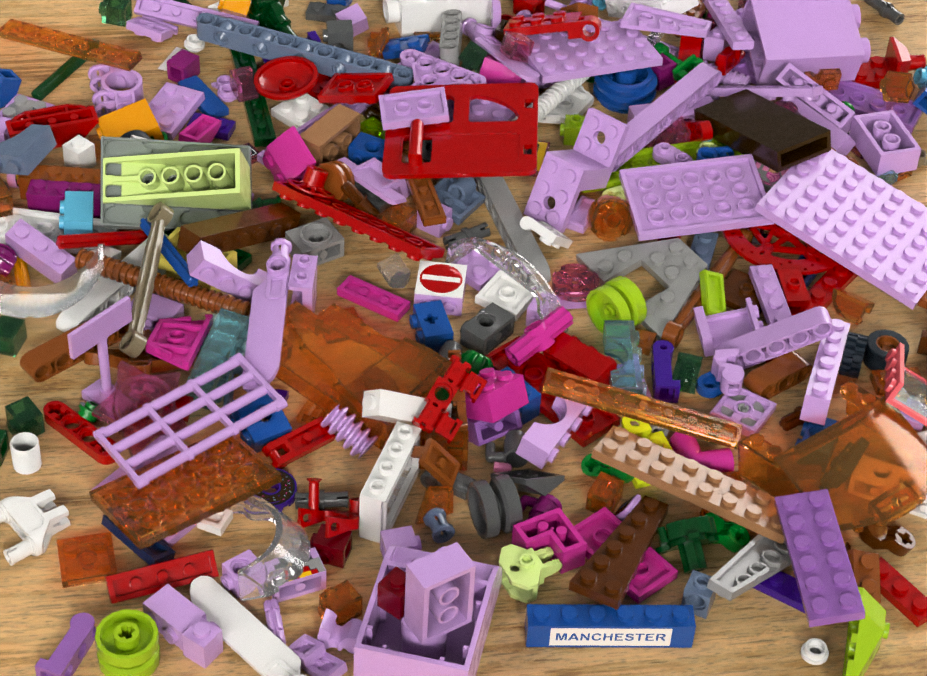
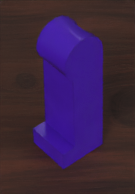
[651,340,681,403]

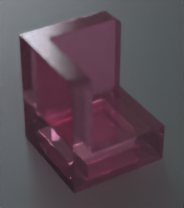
[229,66,259,102]

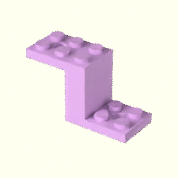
[523,108,630,233]

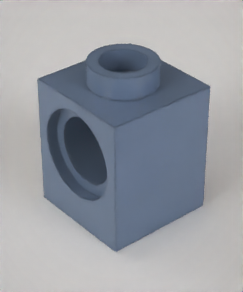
[681,570,716,619]

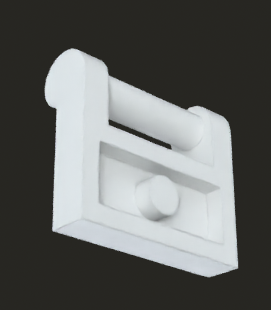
[520,216,573,249]

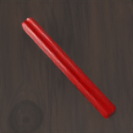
[55,230,148,249]

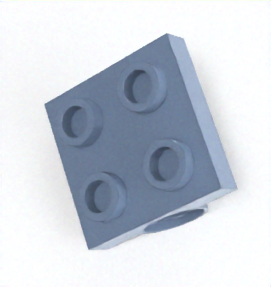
[434,177,486,225]

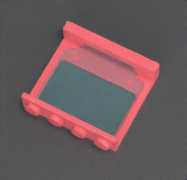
[884,342,927,426]

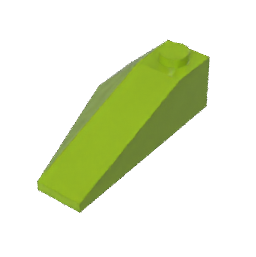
[842,587,890,676]

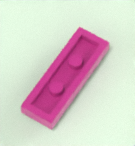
[337,275,411,322]

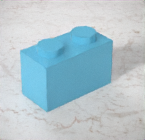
[59,191,94,235]

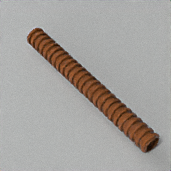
[75,248,251,322]

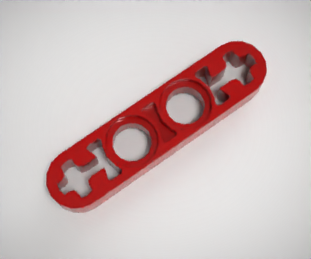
[43,401,116,465]

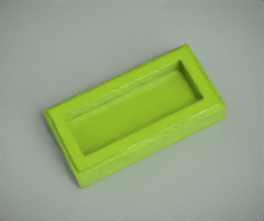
[699,269,726,316]

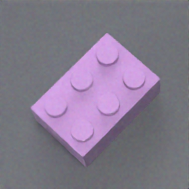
[849,110,921,176]
[404,542,476,645]

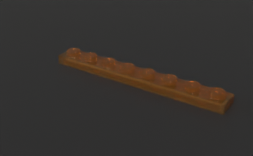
[0,19,143,71]
[541,367,742,450]

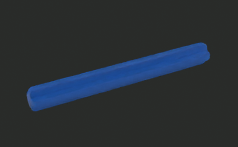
[140,218,199,287]

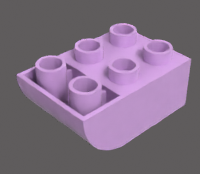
[353,545,502,676]

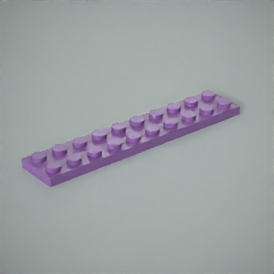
[714,49,923,134]

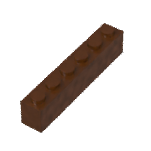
[177,202,301,254]

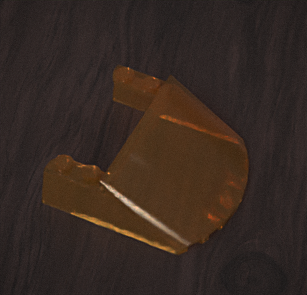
[738,381,927,533]

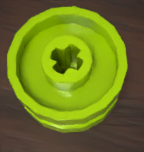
[586,276,647,338]
[95,609,161,676]

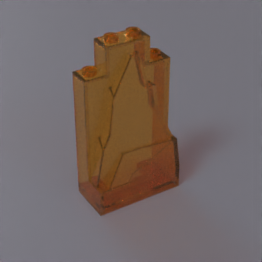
[276,300,449,450]

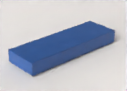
[178,75,229,118]

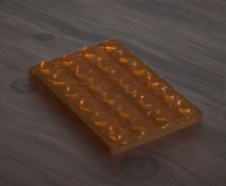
[89,435,282,550]

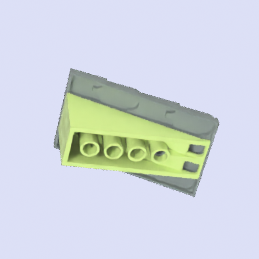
[100,136,252,231]

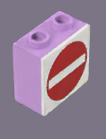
[414,260,467,316]

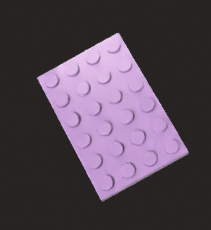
[512,19,663,84]
[619,154,774,241]

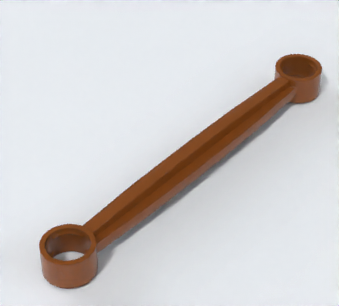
[661,228,753,348]

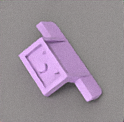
[338,157,410,205]

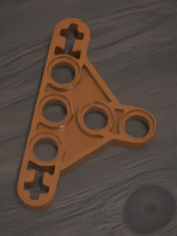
[84,348,206,378]

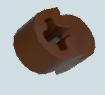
[859,519,916,557]

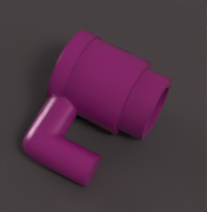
[520,494,562,520]

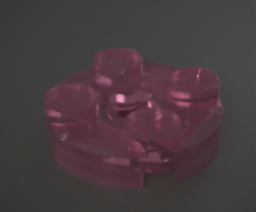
[552,263,599,302]

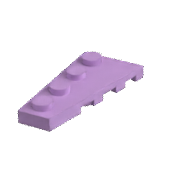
[620,2,712,38]

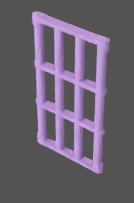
[92,353,288,489]

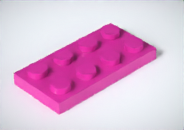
[574,507,678,604]

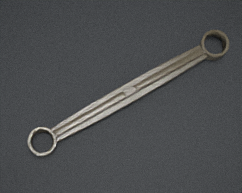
[119,202,174,358]

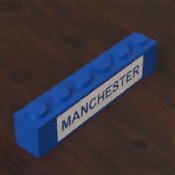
[525,604,696,648]

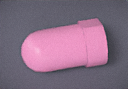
[493,461,512,472]

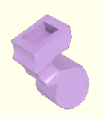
[711,348,745,396]
[317,608,362,654]

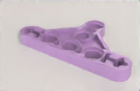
[400,49,487,86]

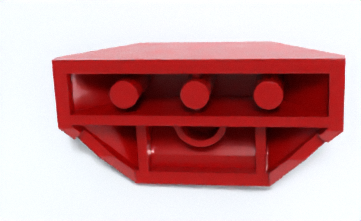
[5,104,99,149]

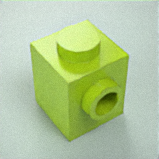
[560,114,585,146]

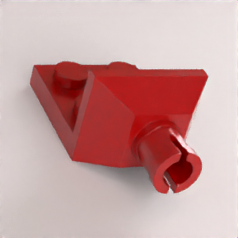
[852,37,926,89]

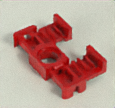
[412,355,488,444]

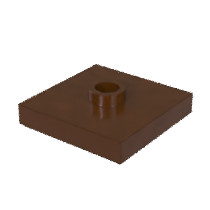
[724,269,762,315]

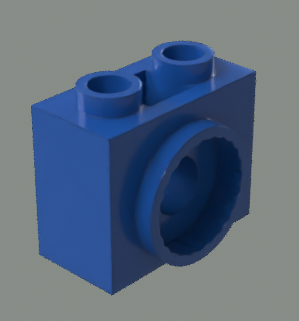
[229,394,292,454]

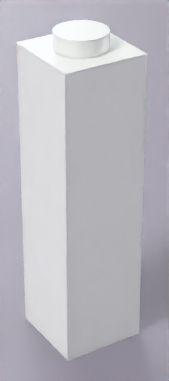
[362,389,452,431]

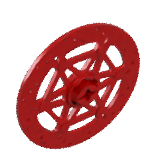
[722,192,839,275]

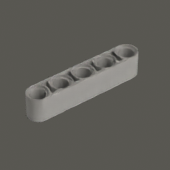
[439,9,463,66]

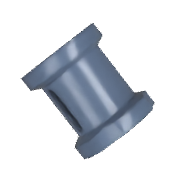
[423,508,455,543]

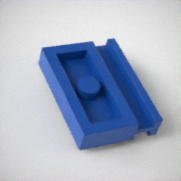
[382,34,430,60]

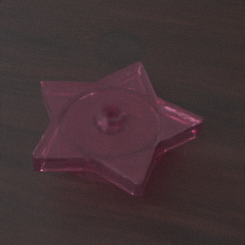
[91,361,187,457]

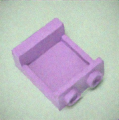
[287,254,318,331]
[693,297,764,357]

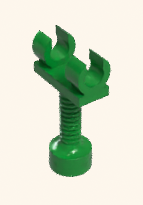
[654,42,704,82]

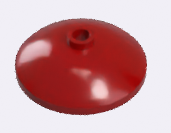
[254,56,318,101]

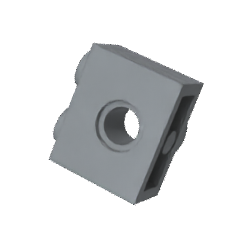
[285,217,344,265]

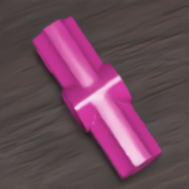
[505,306,573,366]

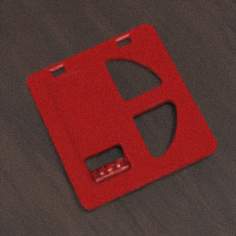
[382,82,539,179]

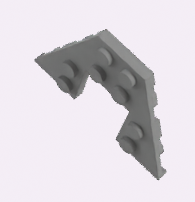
[576,238,708,340]

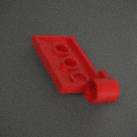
[503,10,602,41]

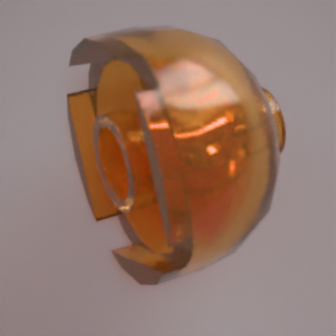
[587,194,633,242]

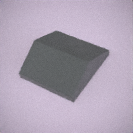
[491,469,565,496]

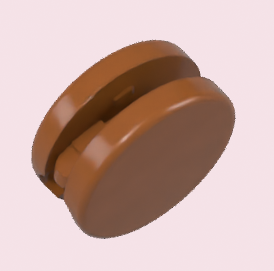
[317,160,355,201]

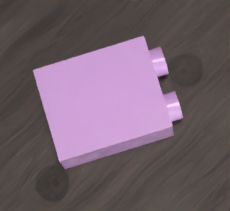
[740,0,871,85]

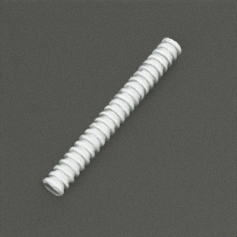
[512,77,590,122]

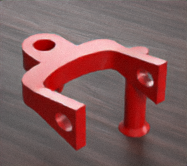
[297,478,360,538]

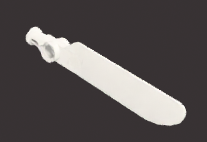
[190,576,306,676]

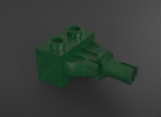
[248,0,297,36]

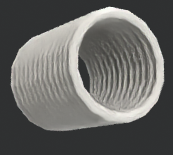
[9,432,42,475]

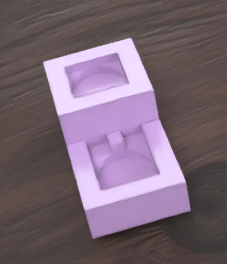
[288,634,348,676]

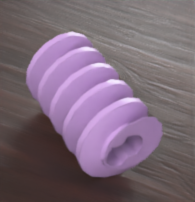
[321,404,378,459]

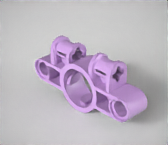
[88,50,144,118]

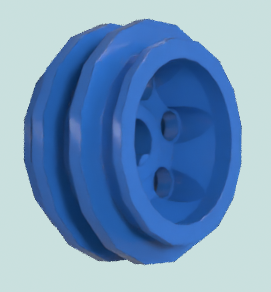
[593,67,657,114]

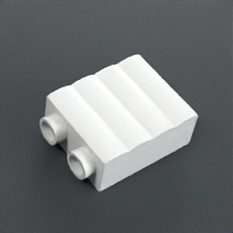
[383,0,492,37]

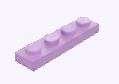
[748,264,792,325]

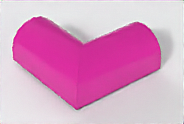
[669,429,734,475]

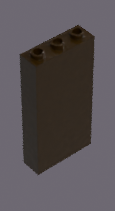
[694,89,831,172]

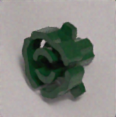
[655,516,719,574]

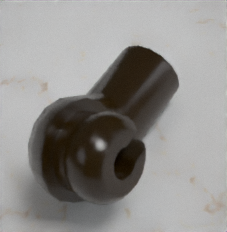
[363,106,382,126]

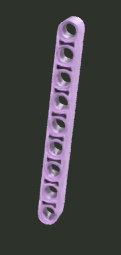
[612,62,722,172]

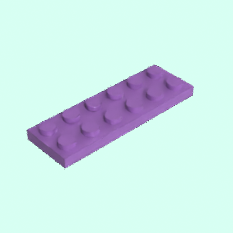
[775,489,865,627]

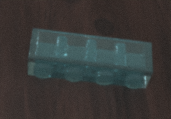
[186,308,249,410]

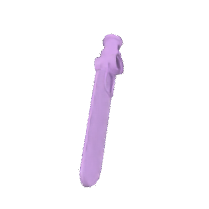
[462,18,540,83]
[242,238,292,392]

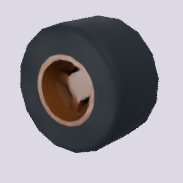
[863,330,909,375]

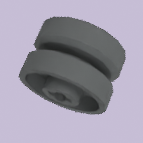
[467,474,523,539]

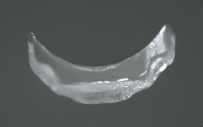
[446,237,568,333]
[0,243,105,318]
[215,486,311,601]

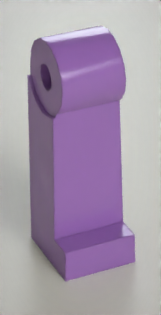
[35,613,96,676]

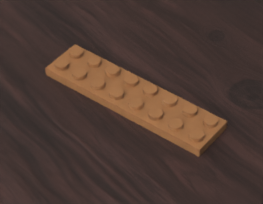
[591,425,785,545]

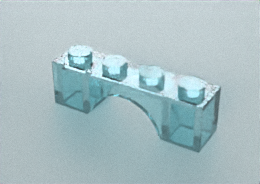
[602,320,647,407]

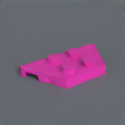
[146,314,213,371]

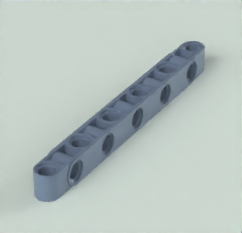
[196,13,413,92]

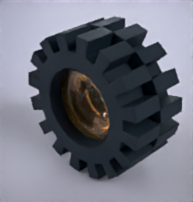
[839,332,868,379]

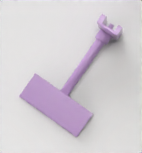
[67,296,135,422]

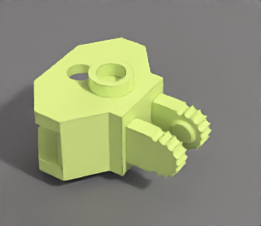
[498,544,563,603]

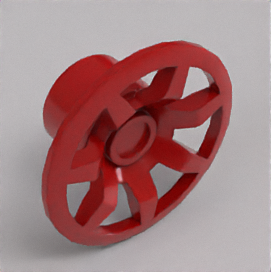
[287,165,335,199]

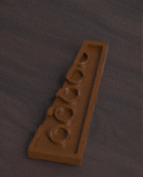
[569,495,669,610]

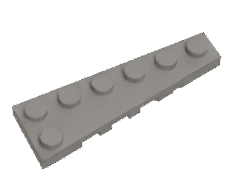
[706,534,791,601]

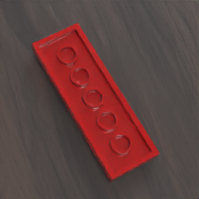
[485,336,621,448]

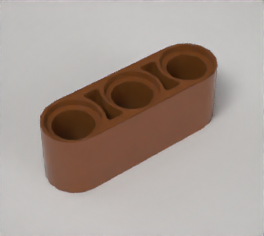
[743,351,813,399]

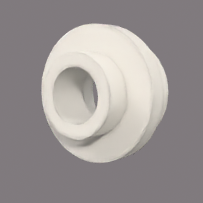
[184,34,205,53]
[801,638,829,665]

